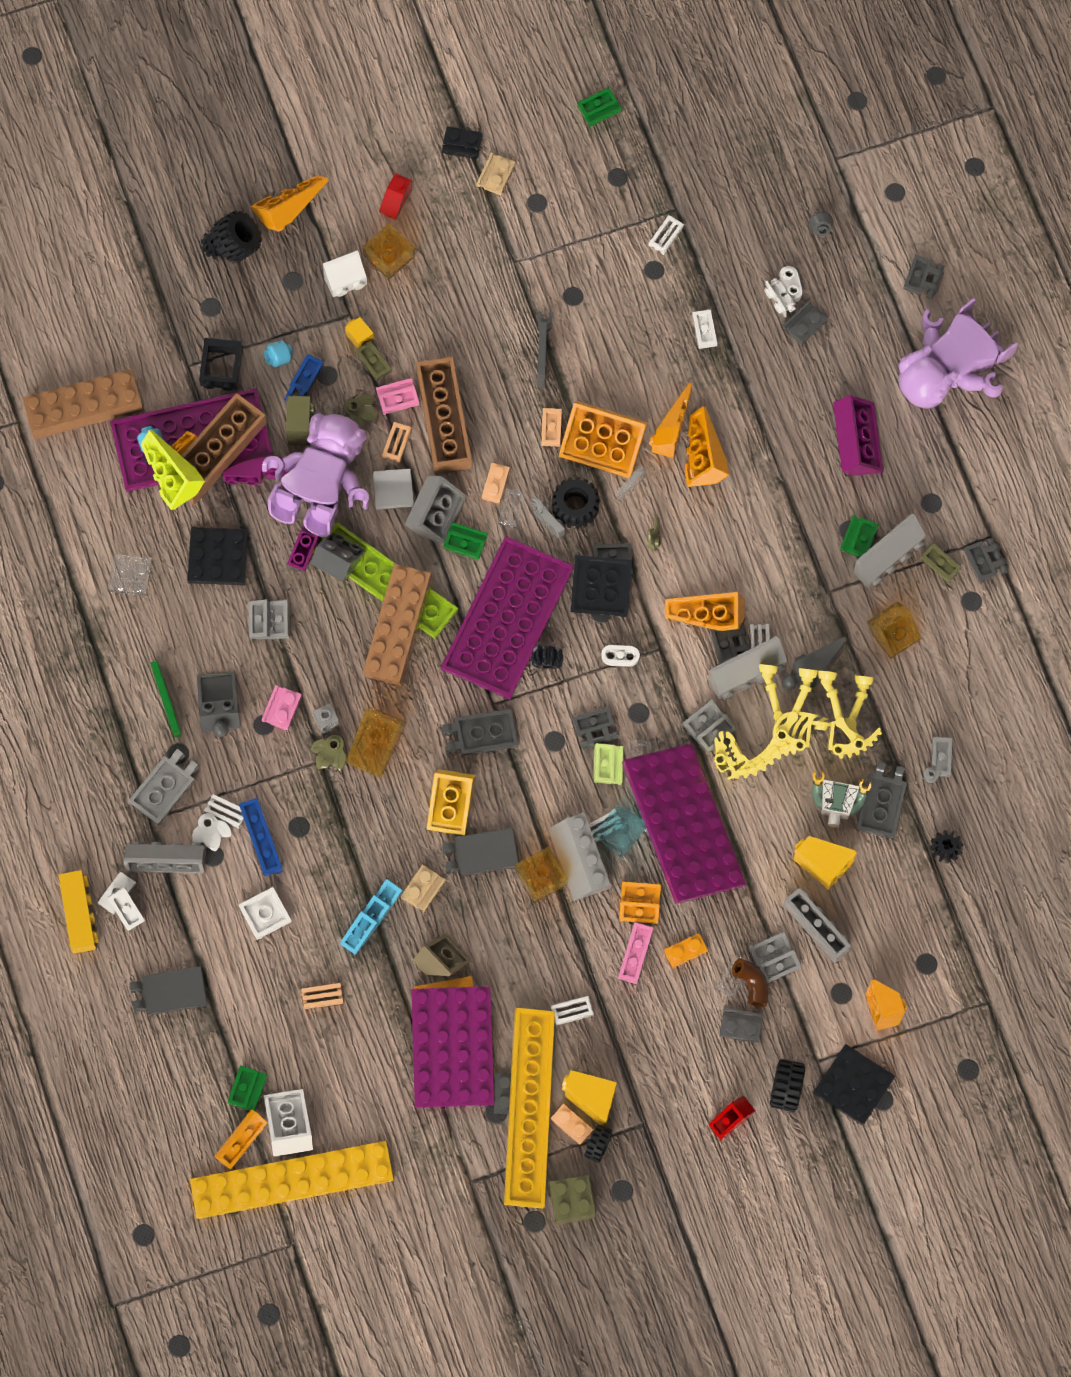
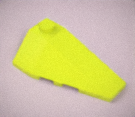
[141,430,205,510]

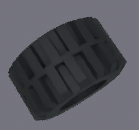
[211,211,262,262]
[552,477,600,529]
[770,1059,806,1112]

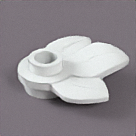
[192,813,231,851]

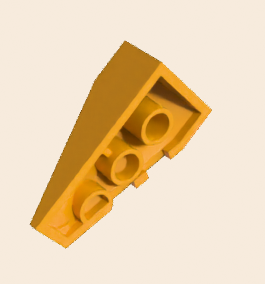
[250,175,328,231]
[649,383,693,458]
[684,406,729,487]
[665,592,745,631]

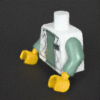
[812,771,872,828]

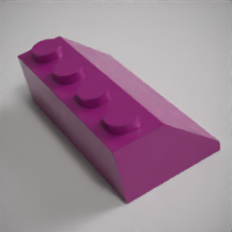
[833,395,883,476]

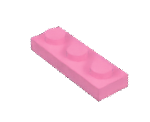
[618,922,653,984]

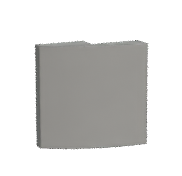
[373,469,414,510]
[249,599,290,639]
[681,699,737,753]
[748,932,802,983]

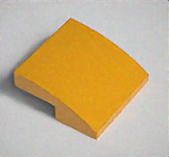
[619,881,661,924]

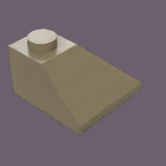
[412,934,471,976]

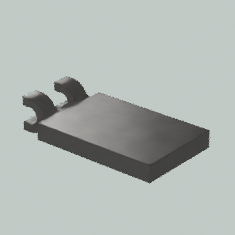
[537,312,553,388]
[441,709,518,756]
[856,762,907,839]
[442,828,519,876]
[129,966,207,1016]

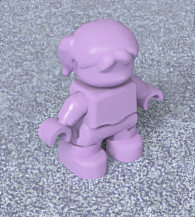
[898,298,1018,409]
[262,413,369,537]

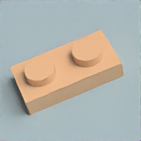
[541,408,562,447]
[482,463,510,504]
[550,1104,593,1146]

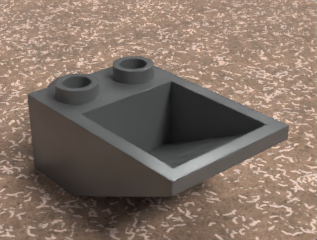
[782,637,846,691]
[197,671,240,737]

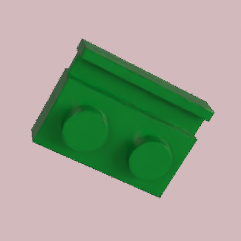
[577,87,622,127]
[840,515,879,558]
[443,522,488,560]
[227,1065,268,1111]

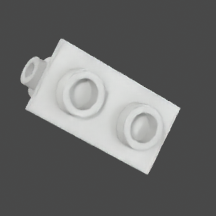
[764,278,796,317]

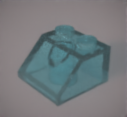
[593,805,647,859]

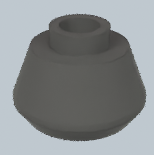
[808,212,834,236]

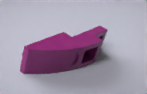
[223,457,288,485]
[287,526,322,572]

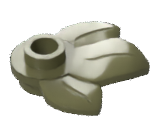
[343,394,379,429]
[647,515,661,551]
[311,735,347,771]

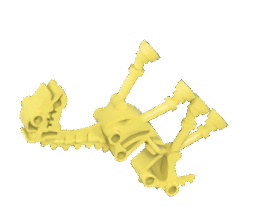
[713,664,882,780]

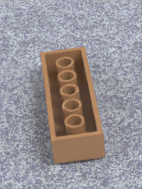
[416,357,472,474]
[22,369,143,440]
[181,393,267,506]
[363,564,433,686]

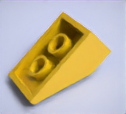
[427,769,476,836]

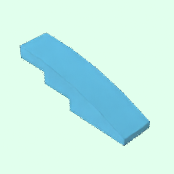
[339,879,403,955]

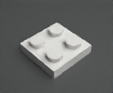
[238,887,291,940]

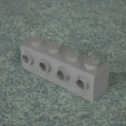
[783,888,851,964]

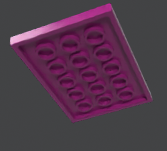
[411,986,494,1108]

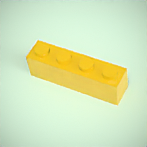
[58,870,99,954]

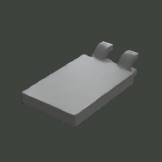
[128,749,200,825]

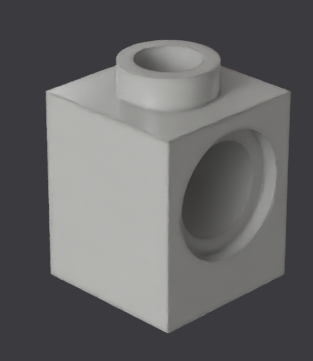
[313,704,339,735]

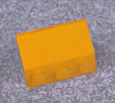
[865,979,907,1031]

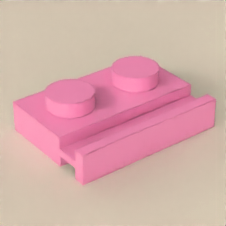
[376,378,419,415]
[262,685,302,731]

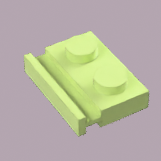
[593,743,623,785]

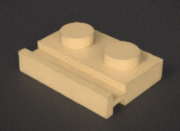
[477,152,515,196]
[401,864,446,913]

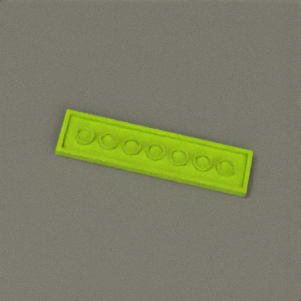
[314,522,458,639]

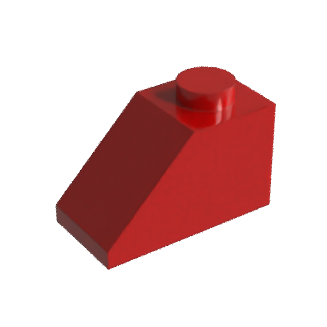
[379,173,412,220]
[708,1096,756,1140]

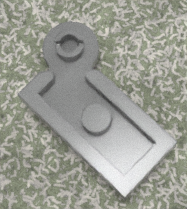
[531,496,565,539]
[923,737,952,783]

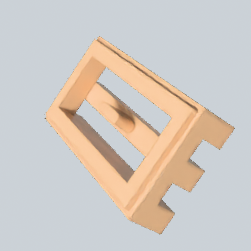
[382,422,412,463]
[301,983,343,1009]

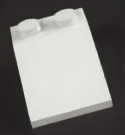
[264,1089,313,1156]

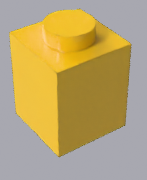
[345,317,374,349]

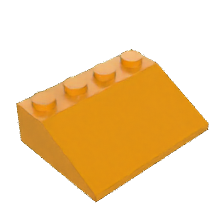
[558,401,648,478]

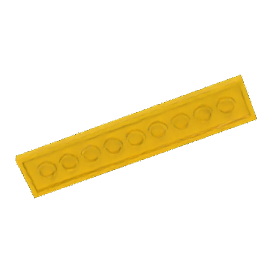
[504,1008,555,1209]
[190,1141,394,1219]

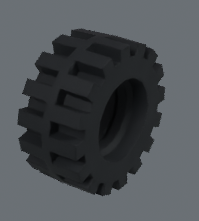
[584,1124,613,1163]

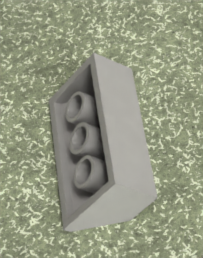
[853,513,926,589]
[708,636,787,700]
[548,812,611,901]
[123,841,206,873]

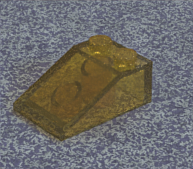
[346,707,406,777]

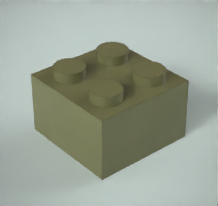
[286,396,315,445]
[549,1175,595,1225]

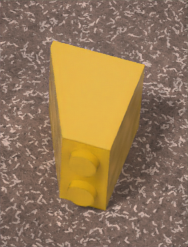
[793,836,857,890]
[562,1070,617,1127]

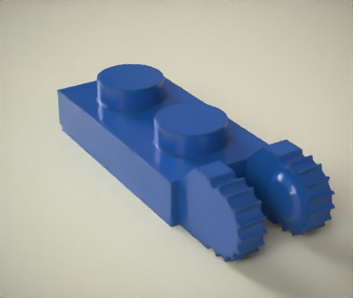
[285,354,324,401]

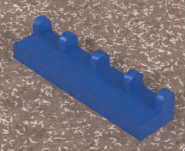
[239,798,283,877]

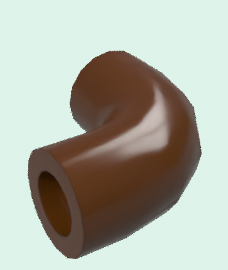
[732,958,768,1007]

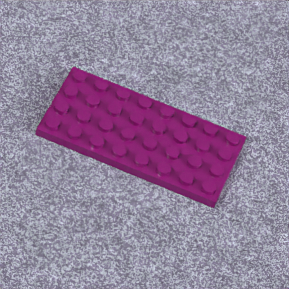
[110,388,273,492]
[441,536,574,700]
[622,743,746,904]

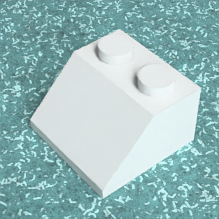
[323,251,367,297]

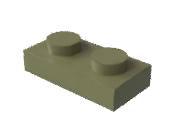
[355,341,392,382]
[920,543,961,583]

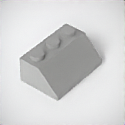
[405,476,467,544]

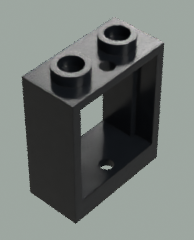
[199,338,243,391]

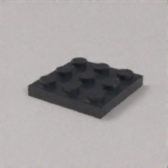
[187,527,248,586]
[570,555,632,617]
[813,1044,895,1126]

